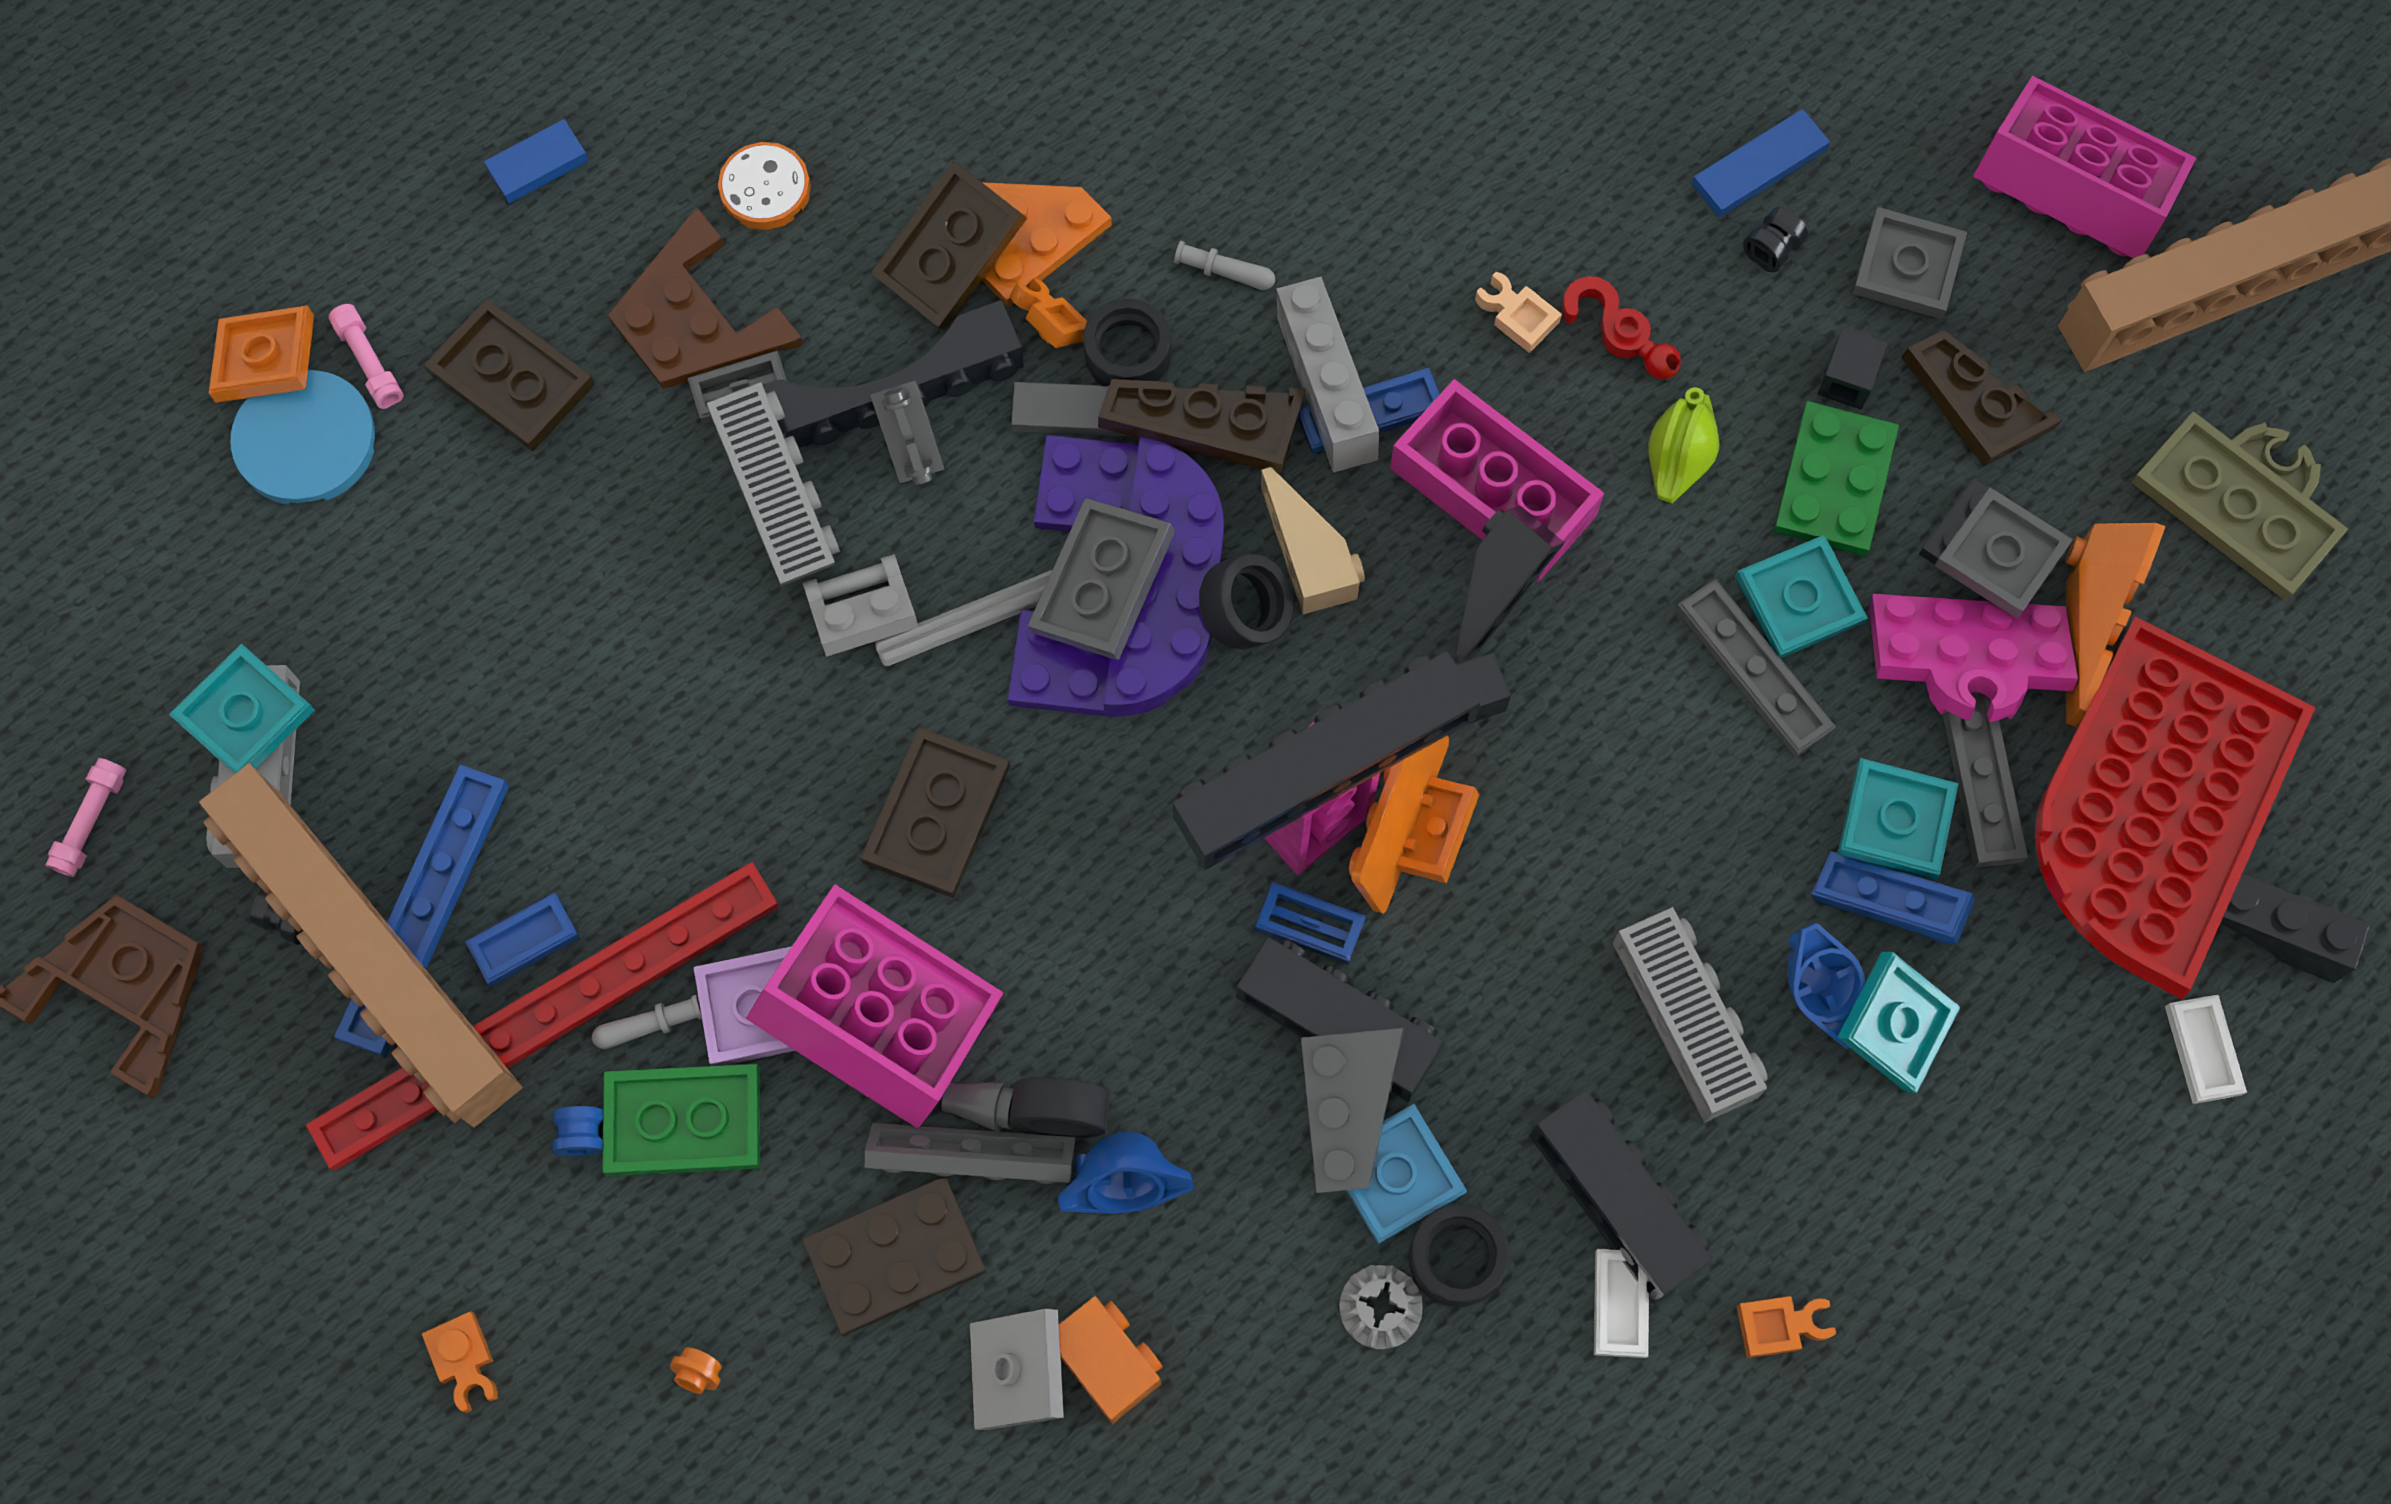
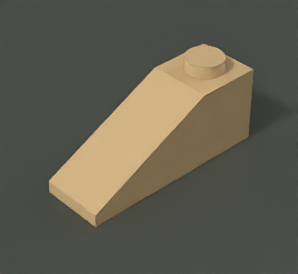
[1261,467,1365,615]

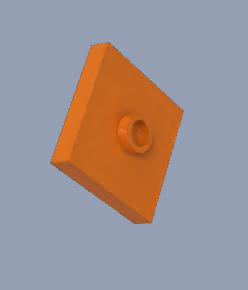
[209,305,314,403]

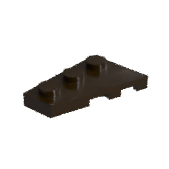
[1901,329,2062,467]

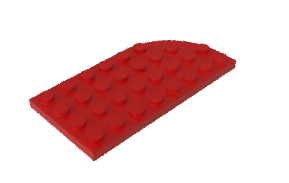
[2035,617,2316,1000]

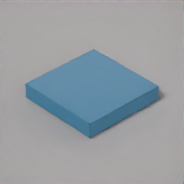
[1346,1104,1467,1245]

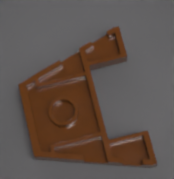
[608,209,803,389]
[0,895,204,1099]

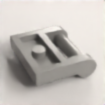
[803,554,919,657]

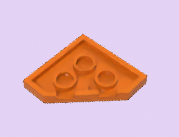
[917,182,1112,307]

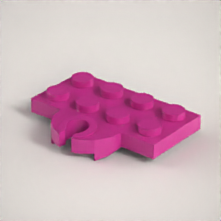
[1869,594,2078,722]

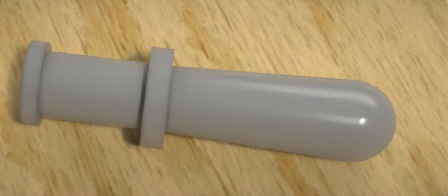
[1174,241,1275,290]
[592,994,702,1049]

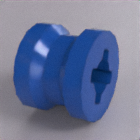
[552,1106,604,1157]

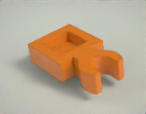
[1010,278,1087,348]
[1736,1296,1836,1358]
[422,1311,498,1413]

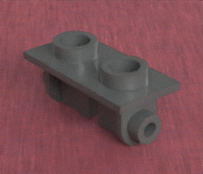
[870,380,945,485]

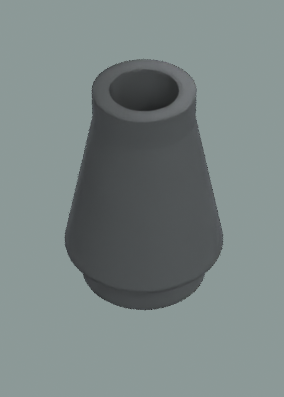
[942,1082,1014,1132]

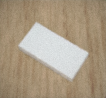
[2165,995,2247,1104]
[1594,1249,1649,1358]

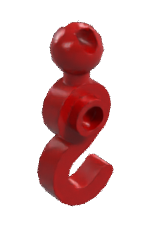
[1562,276,1681,380]

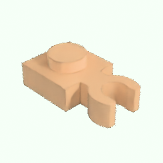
[1475,272,1562,353]

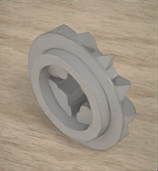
[1339,1265,1423,1349]

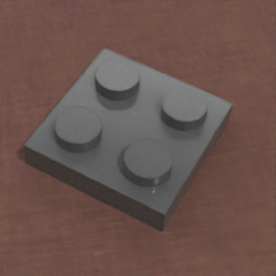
[1852,207,1967,319]
[1935,487,2073,619]

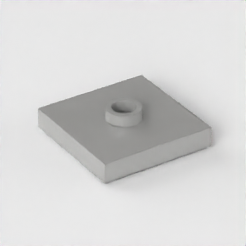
[970,1309,1064,1430]

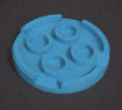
[230,370,375,505]

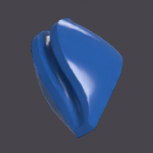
[1787,923,1865,1049]
[1058,1132,1195,1214]

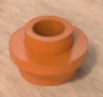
[670,1347,722,1394]

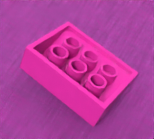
[1973,76,2196,259]
[745,884,1003,1129]

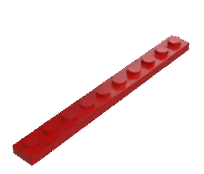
[306,862,779,1171]

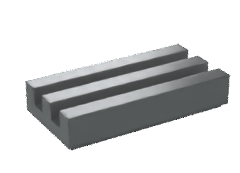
[688,351,787,424]

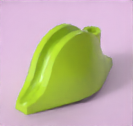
[1648,387,1719,504]

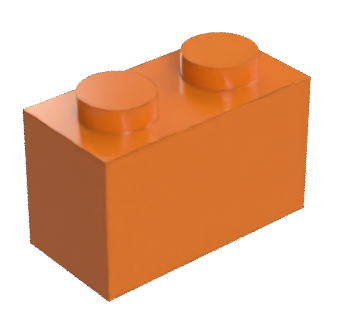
[1059,1296,1163,1424]

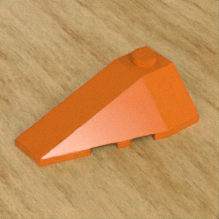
[2065,523,2165,727]

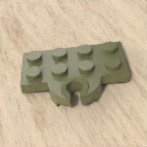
[2131,411,2348,601]

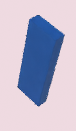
[1692,109,1830,218]
[1299,368,1440,454]
[1812,851,1975,944]

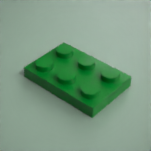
[1773,401,1899,557]
[603,1064,760,1177]

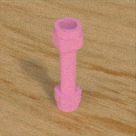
[328,304,404,409]
[45,758,127,877]

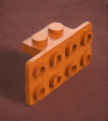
[1349,735,1479,914]

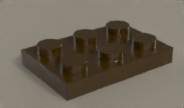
[871,161,1027,330]
[424,299,595,452]
[860,727,1010,898]
[803,1176,986,1336]

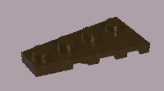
[1098,379,1306,475]

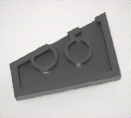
[1301,1028,1404,1193]

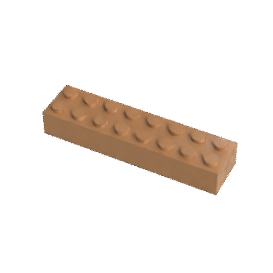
[2058,158,2391,372]
[199,763,523,1128]

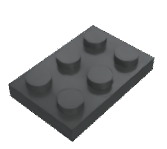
[1028,498,1175,661]

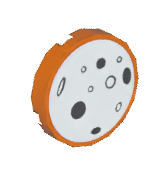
[718,142,811,230]

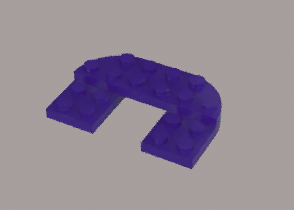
[1008,435,1224,717]

